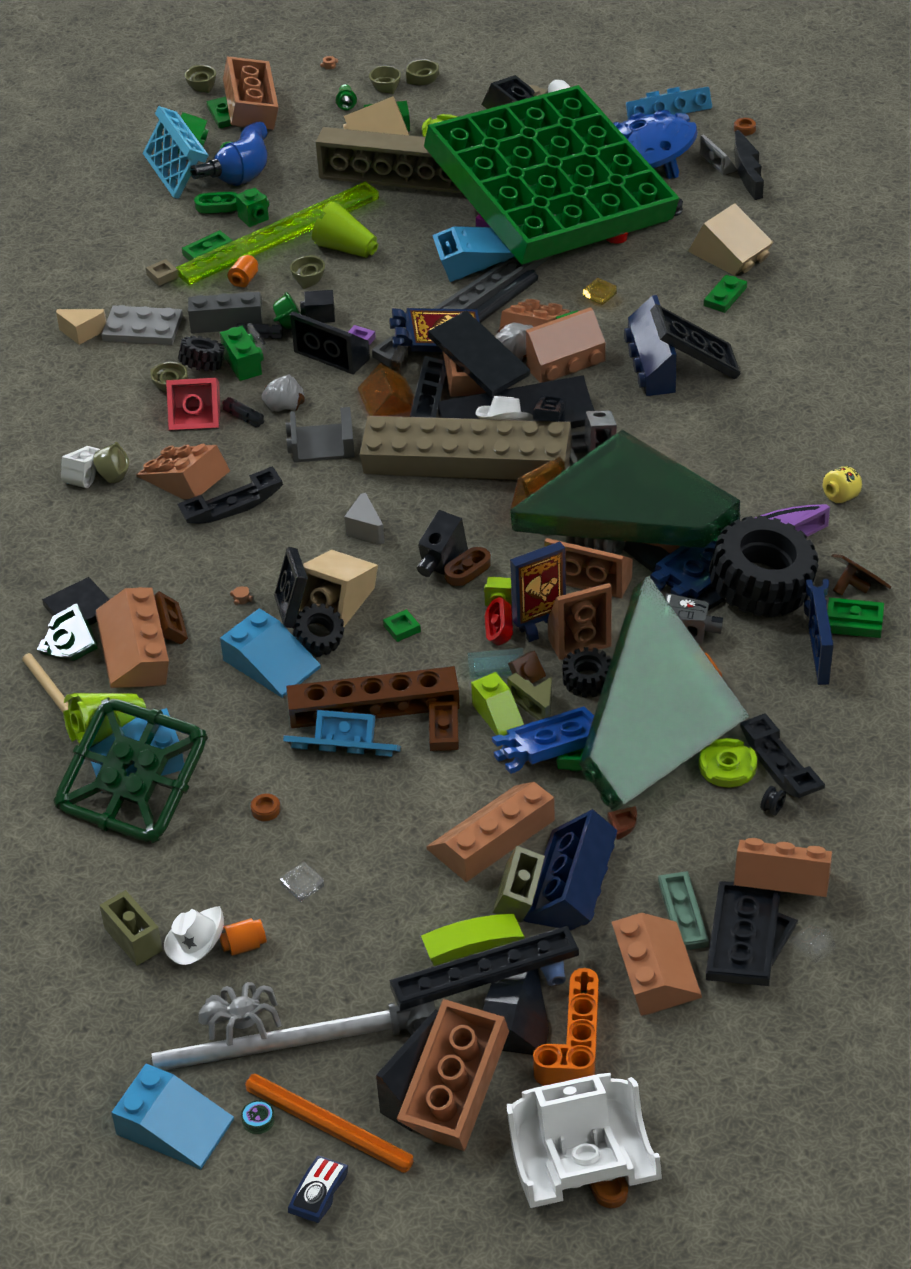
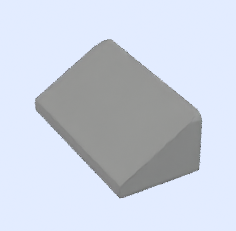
[700,134,737,175]

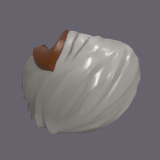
[495,322,533,362]
[262,374,305,412]

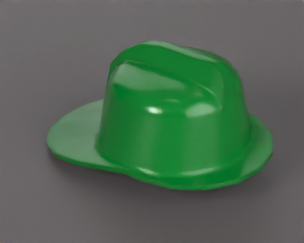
[273,292,301,330]

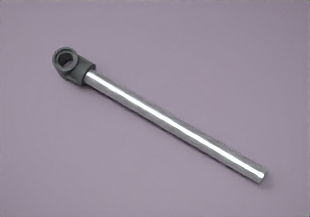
[152,1001,436,1070]

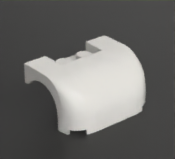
[507,1073,662,1208]

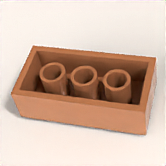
[223,56,278,130]

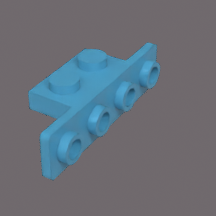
[626,87,712,120]
[283,710,401,757]

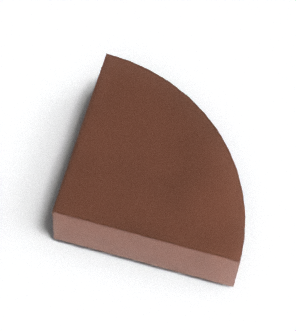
[607,806,637,840]

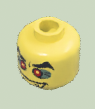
[823,466,862,503]

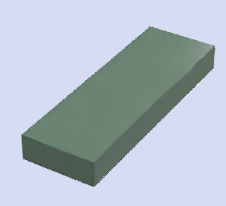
[658,871,709,950]

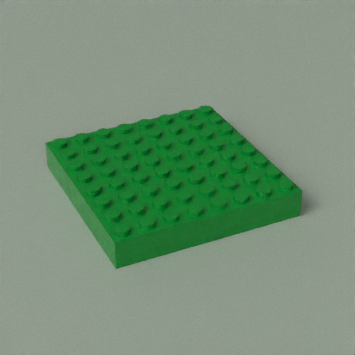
[424,85,680,264]

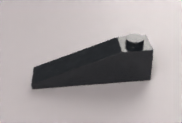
[481,75,535,109]
[483,969,549,1055]

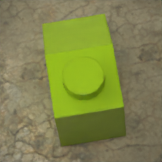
[471,672,524,736]

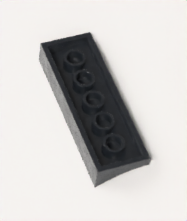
[438,375,595,429]

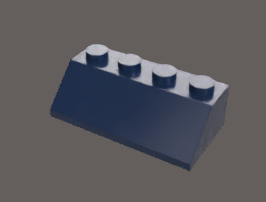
[624,295,677,396]
[523,809,618,930]

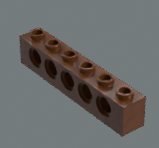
[286,666,460,728]

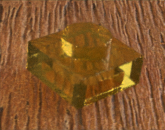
[583,278,617,305]

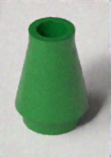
[336,84,357,110]

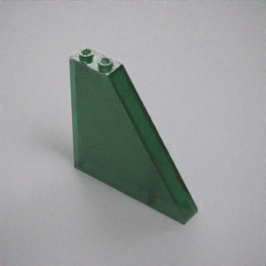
[510,430,741,548]
[579,576,749,811]

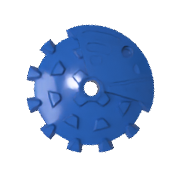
[613,110,698,179]

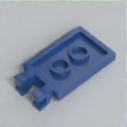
[492,707,610,774]

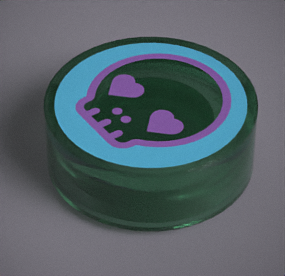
[241,1100,275,1134]

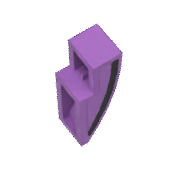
[756,504,830,537]

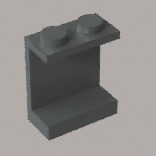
[286,407,355,463]

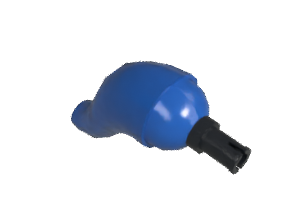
[190,122,268,186]

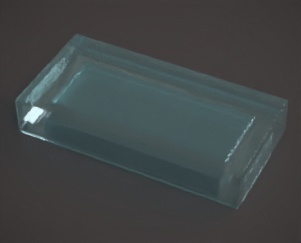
[467,648,524,679]

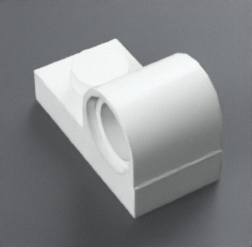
[61,446,100,488]

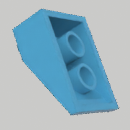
[220,608,321,698]
[89,708,184,793]
[111,1064,234,1169]

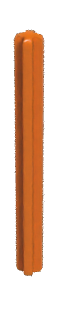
[245,1074,414,1173]

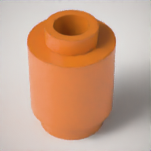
[228,255,258,287]
[219,918,267,956]

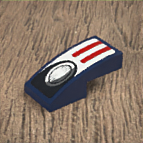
[288,1155,348,1223]

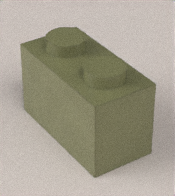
[492,846,545,922]
[100,890,163,966]

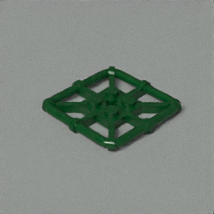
[53,697,208,843]

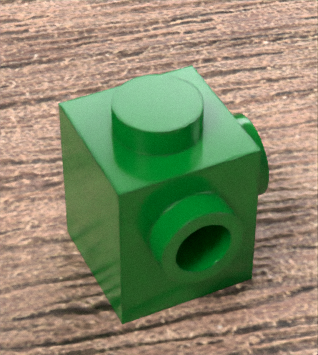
[236,188,269,227]

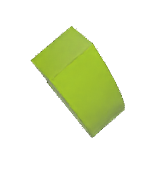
[421,914,525,966]

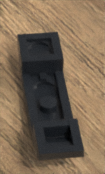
[177,466,283,524]
[740,713,825,798]

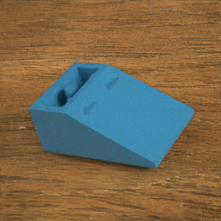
[432,226,514,282]

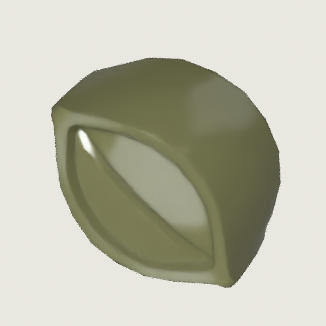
[406,60,440,86]
[185,65,216,93]
[369,66,401,94]
[290,255,325,289]
[150,362,188,392]
[93,442,129,483]

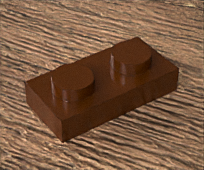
[154,591,188,644]
[429,701,459,751]

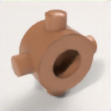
[320,56,338,69]
[230,587,253,605]

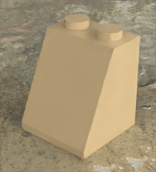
[343,96,409,135]
[688,203,773,276]
[298,550,378,627]

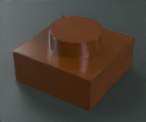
[507,651,546,683]

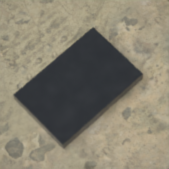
[274,547,308,629]

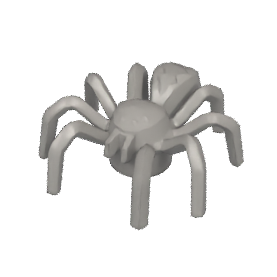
[198,982,282,1046]

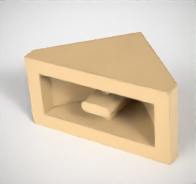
[56,309,106,345]

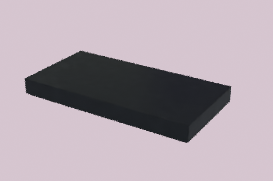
[650,304,741,379]
[428,310,530,397]
[706,881,781,986]

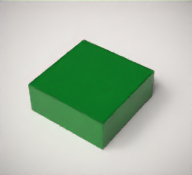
[383,609,421,642]

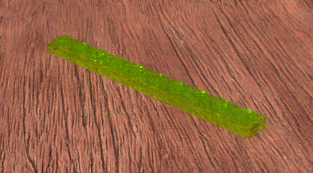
[175,181,379,285]

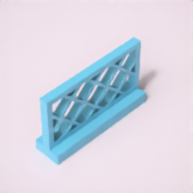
[143,106,209,198]

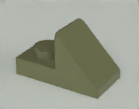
[507,673,552,720]

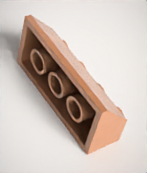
[96,587,169,688]
[426,782,555,882]
[397,999,509,1151]

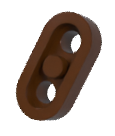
[445,547,491,586]

